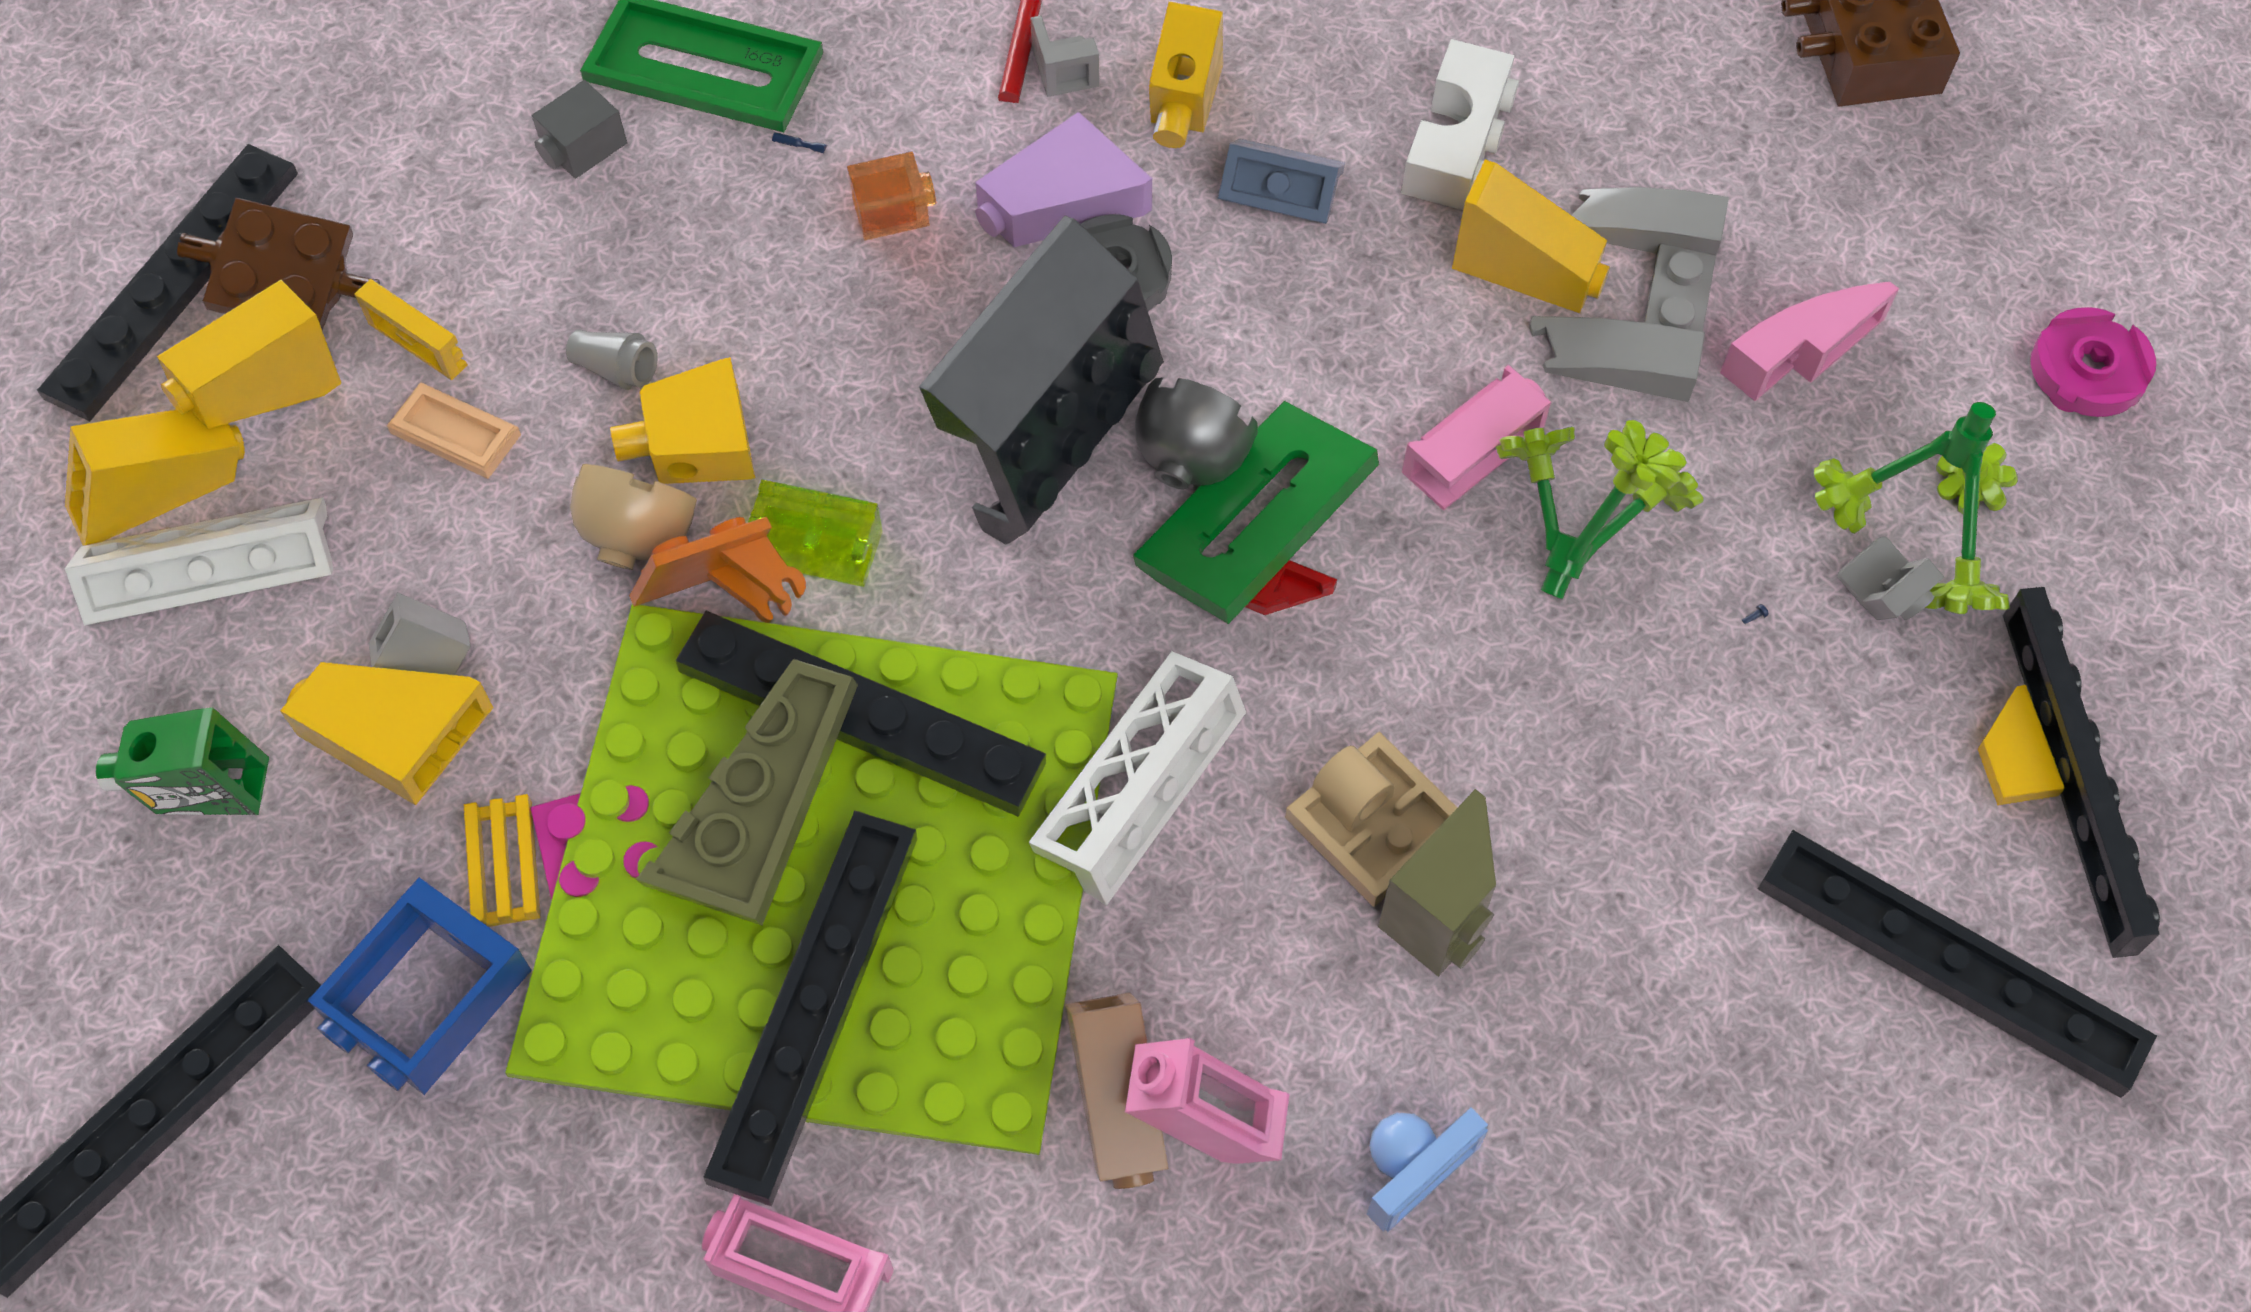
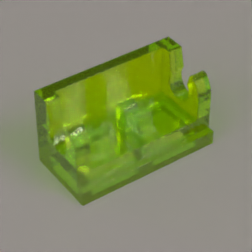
[748,479,883,587]

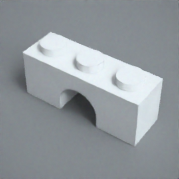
[1401,39,1519,210]

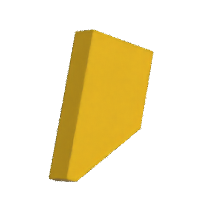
[1977,685,2065,805]

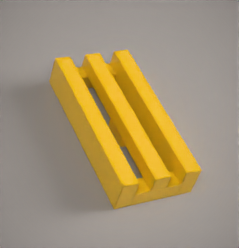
[355,279,468,380]
[464,794,541,927]

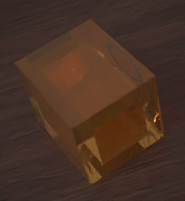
[847,151,936,241]

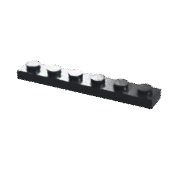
[37,144,298,422]
[2002,587,2160,958]
[675,610,1046,817]
[703,810,917,1207]
[1758,829,2157,1098]
[0,945,321,1298]

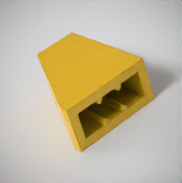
[1452,159,1610,313]
[157,280,342,429]
[65,409,245,546]
[280,662,494,805]

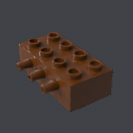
[1781,0,1961,107]

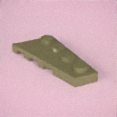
[636,659,858,925]

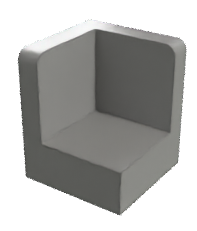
[1031,16,1100,97]
[369,592,471,675]

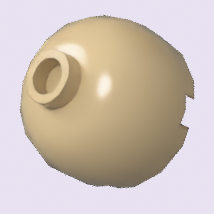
[570,464,697,570]

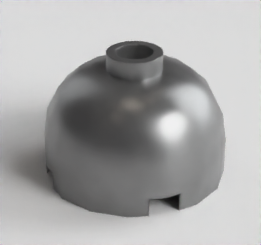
[1135,377,1258,490]

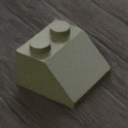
[1378,789,1496,977]

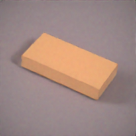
[387,382,521,479]

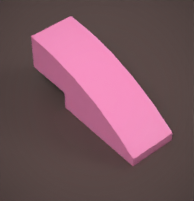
[1720,282,1899,401]

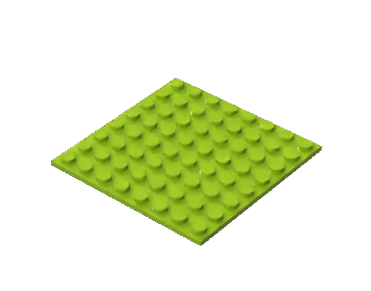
[505,604,1118,1155]

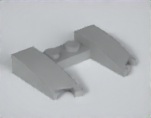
[1529,187,1729,402]

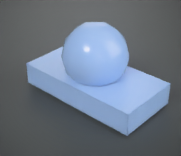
[1367,1107,1488,1232]

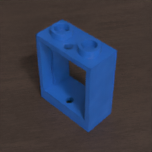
[308,877,532,1095]

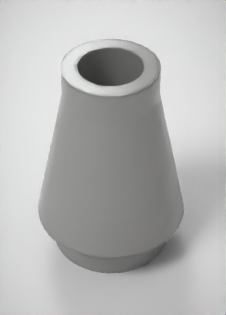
[566,330,658,390]

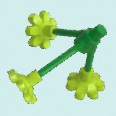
[1814,402,2018,614]
[1495,420,1704,599]

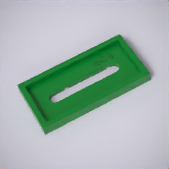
[580,0,824,133]
[1133,401,1379,624]

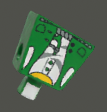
[96,707,269,815]

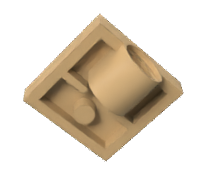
[1285,731,1458,907]

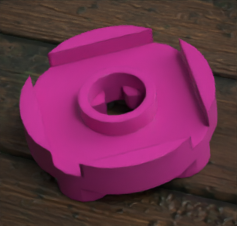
[2030,307,2156,417]

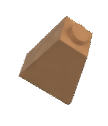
[1065,992,1169,1189]

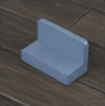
[1218,139,1345,224]

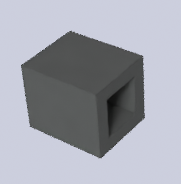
[531,79,628,179]

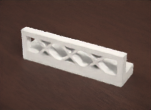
[65,497,333,626]
[1029,651,1246,905]

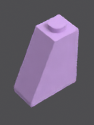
[975,112,1152,247]

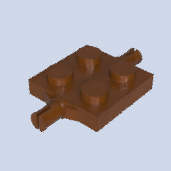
[177,198,380,331]

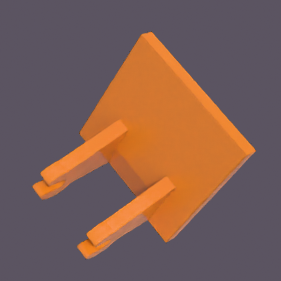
[629,516,806,623]

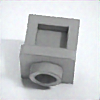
[1837,537,1944,620]

